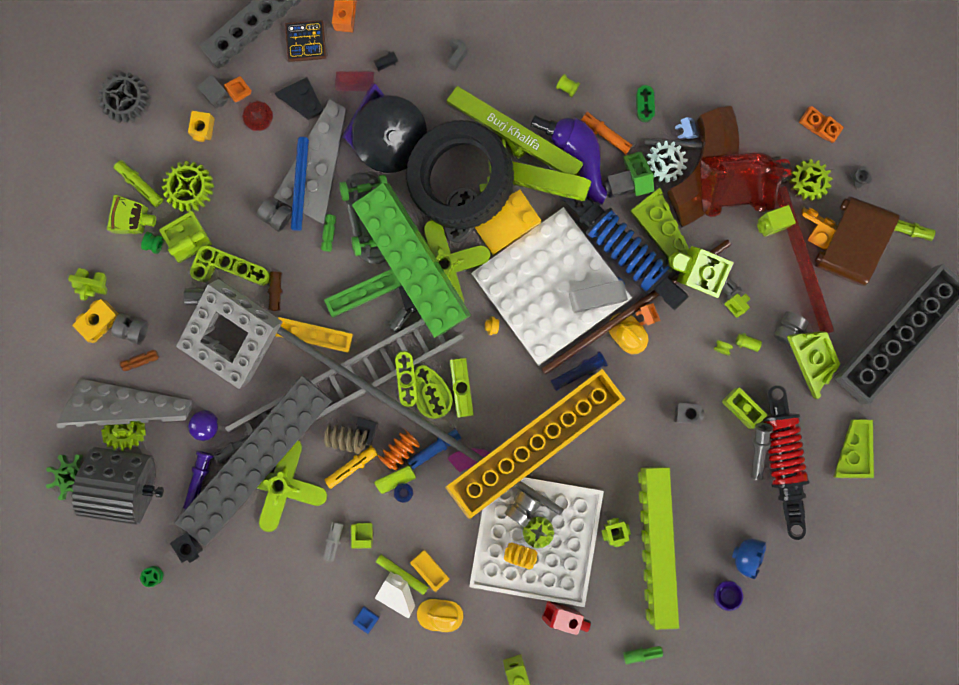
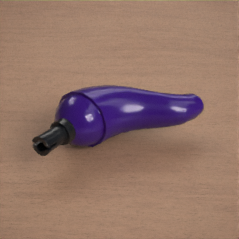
[530,115,607,205]

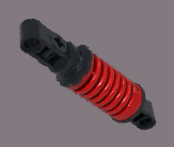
[762,385,810,540]

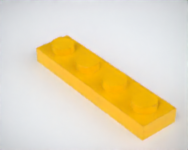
[275,317,353,353]

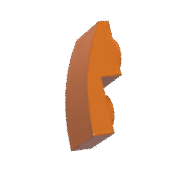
[799,106,844,143]

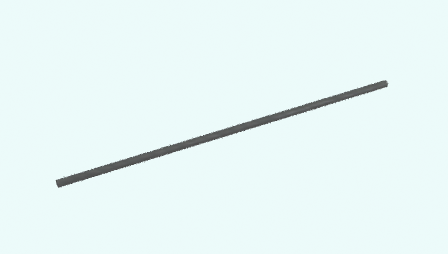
[277,326,564,515]

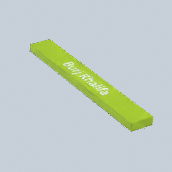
[446,86,583,175]

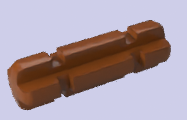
[120,350,159,371]

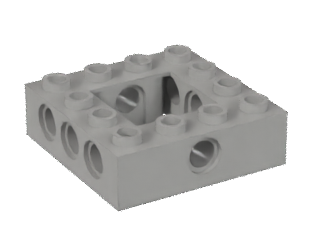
[176,279,283,389]

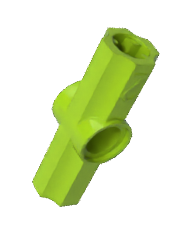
[450,358,474,418]

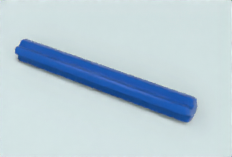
[291,137,309,231]

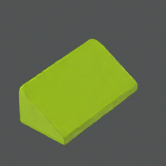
[374,465,416,494]

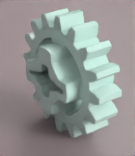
[646,141,688,183]

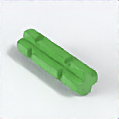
[321,214,336,252]

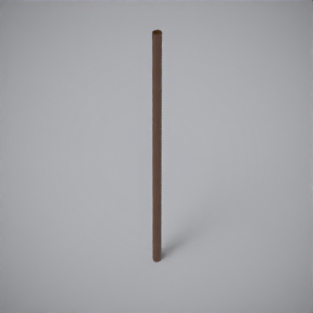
[541,239,731,375]

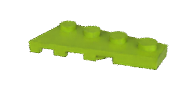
[630,188,690,260]

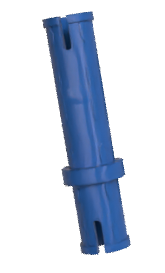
[407,428,462,470]

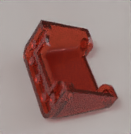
[700,153,785,217]

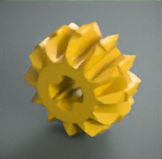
[504,542,538,569]

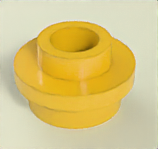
[485,316,499,335]

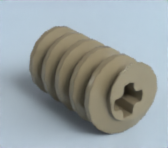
[324,423,368,454]

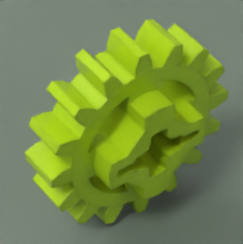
[789,159,833,201]
[101,421,146,451]

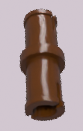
[267,271,283,311]

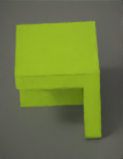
[351,523,373,549]

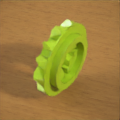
[523,517,554,548]

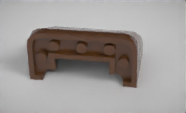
[815,196,900,286]

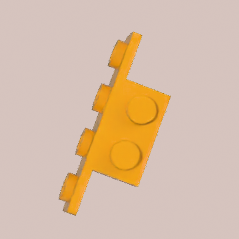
[801,207,838,250]

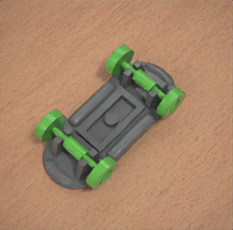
[339,173,388,264]

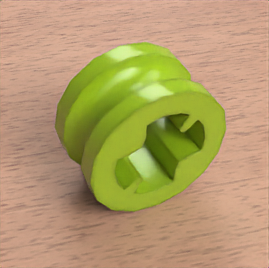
[713,340,733,356]

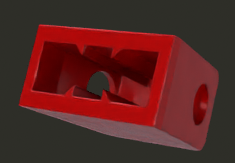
[542,601,591,635]

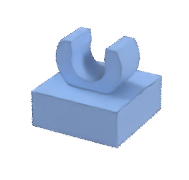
[675,117,699,139]

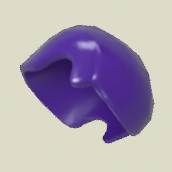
[188,410,218,441]
[713,581,744,611]

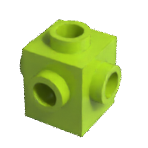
[601,518,631,547]

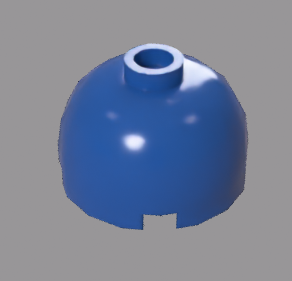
[732,539,767,580]

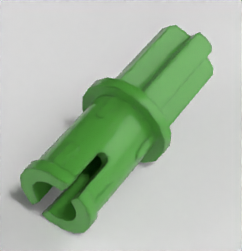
[623,646,663,665]

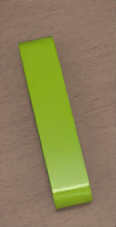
[512,161,591,201]

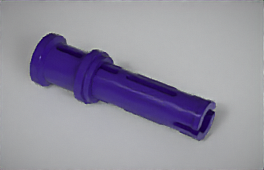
[182,451,214,509]

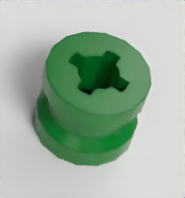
[141,232,164,254]
[140,566,164,587]

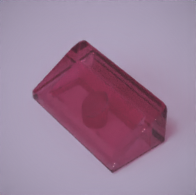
[335,72,374,91]

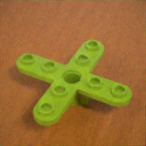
[424,220,490,302]
[257,440,327,532]

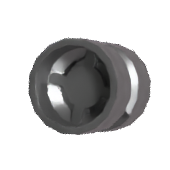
[257,197,292,232]
[773,311,809,346]
[112,313,148,345]
[504,490,540,527]

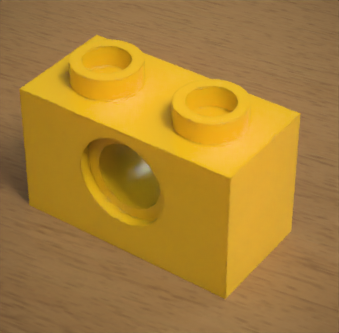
[72,299,119,343]

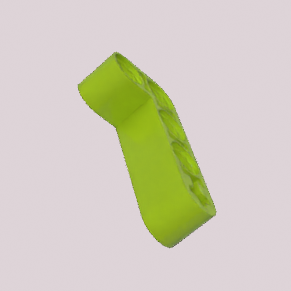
[190,245,270,286]

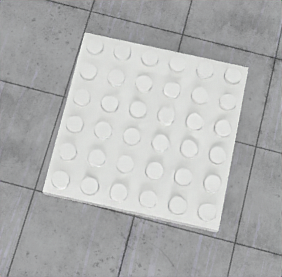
[471,207,632,366]
[469,477,604,607]

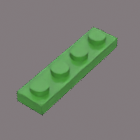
[324,269,402,317]

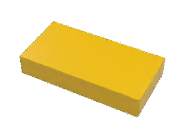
[410,549,450,592]

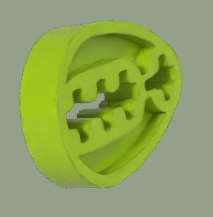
[415,365,453,419]

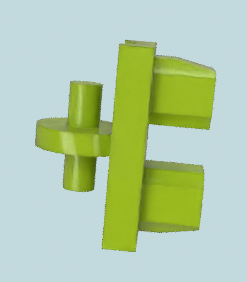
[68,268,108,301]

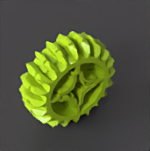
[161,161,214,212]

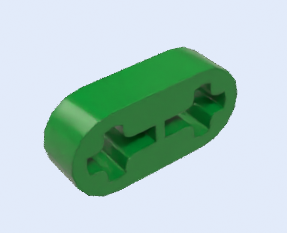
[636,85,655,123]

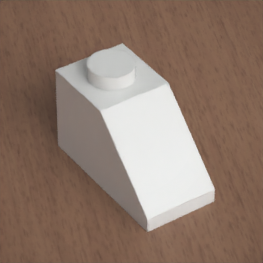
[375,572,415,618]

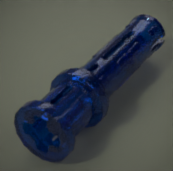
[550,351,608,391]

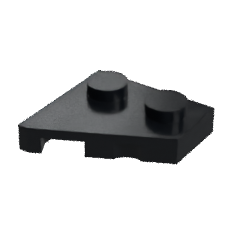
[275,77,323,120]

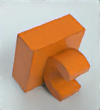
[224,76,251,102]
[635,303,661,326]

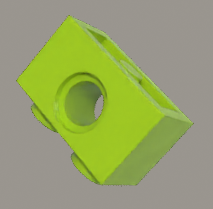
[757,205,796,237]
[721,387,767,429]

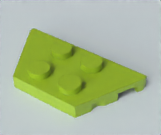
[787,331,840,399]

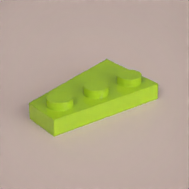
[833,420,874,478]

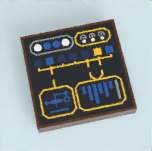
[285,20,326,62]

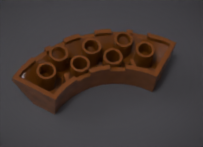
[667,106,739,227]

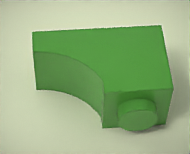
[623,152,654,196]

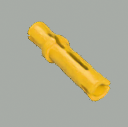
[324,445,378,489]

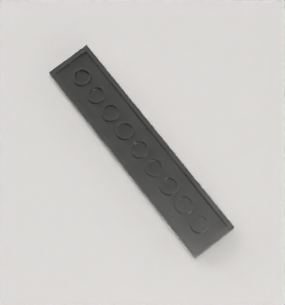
[175,375,332,546]

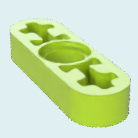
[395,350,417,407]

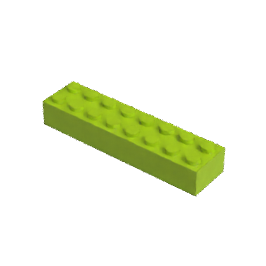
[638,466,679,630]

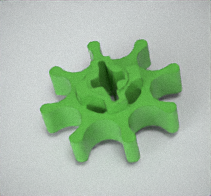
[46,454,83,500]

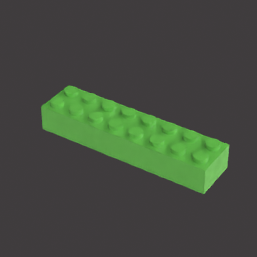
[352,183,471,338]

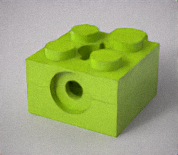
[668,246,734,298]

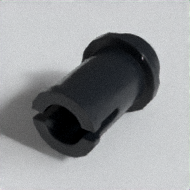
[373,51,399,72]

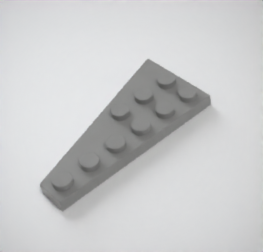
[274,100,347,225]
[57,379,192,428]

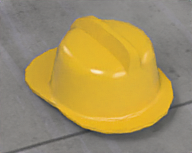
[609,313,648,354]
[417,599,463,632]

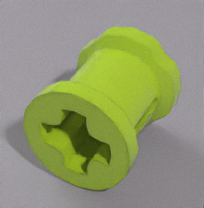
[556,73,580,98]

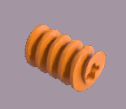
[377,428,420,470]

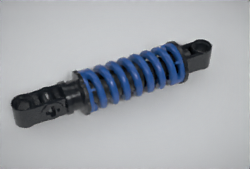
[558,195,689,310]

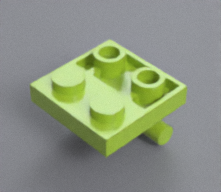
[159,211,212,263]

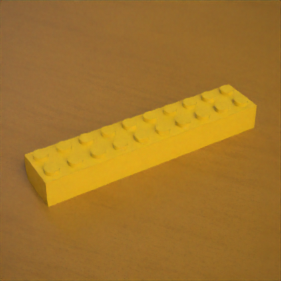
[445,369,626,519]

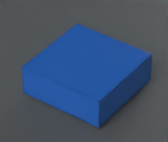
[353,606,380,634]

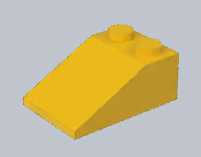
[475,189,541,256]

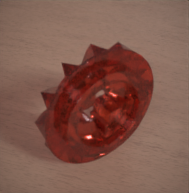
[242,101,273,131]

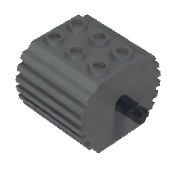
[72,447,164,525]

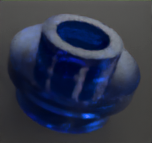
[394,483,413,503]

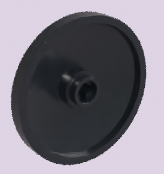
[351,95,427,173]

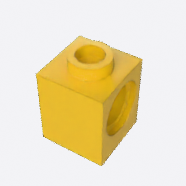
[188,111,215,142]

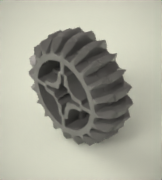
[97,72,151,124]

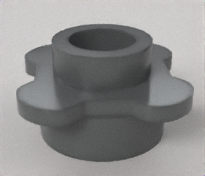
[850,166,872,188]

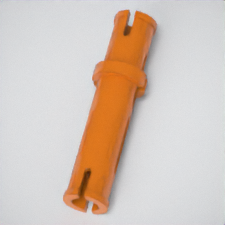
[581,111,633,155]

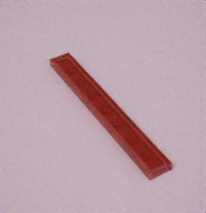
[774,186,834,333]

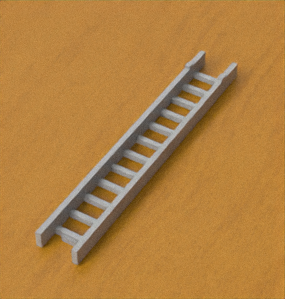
[225,319,463,435]

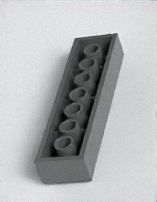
[834,264,959,404]

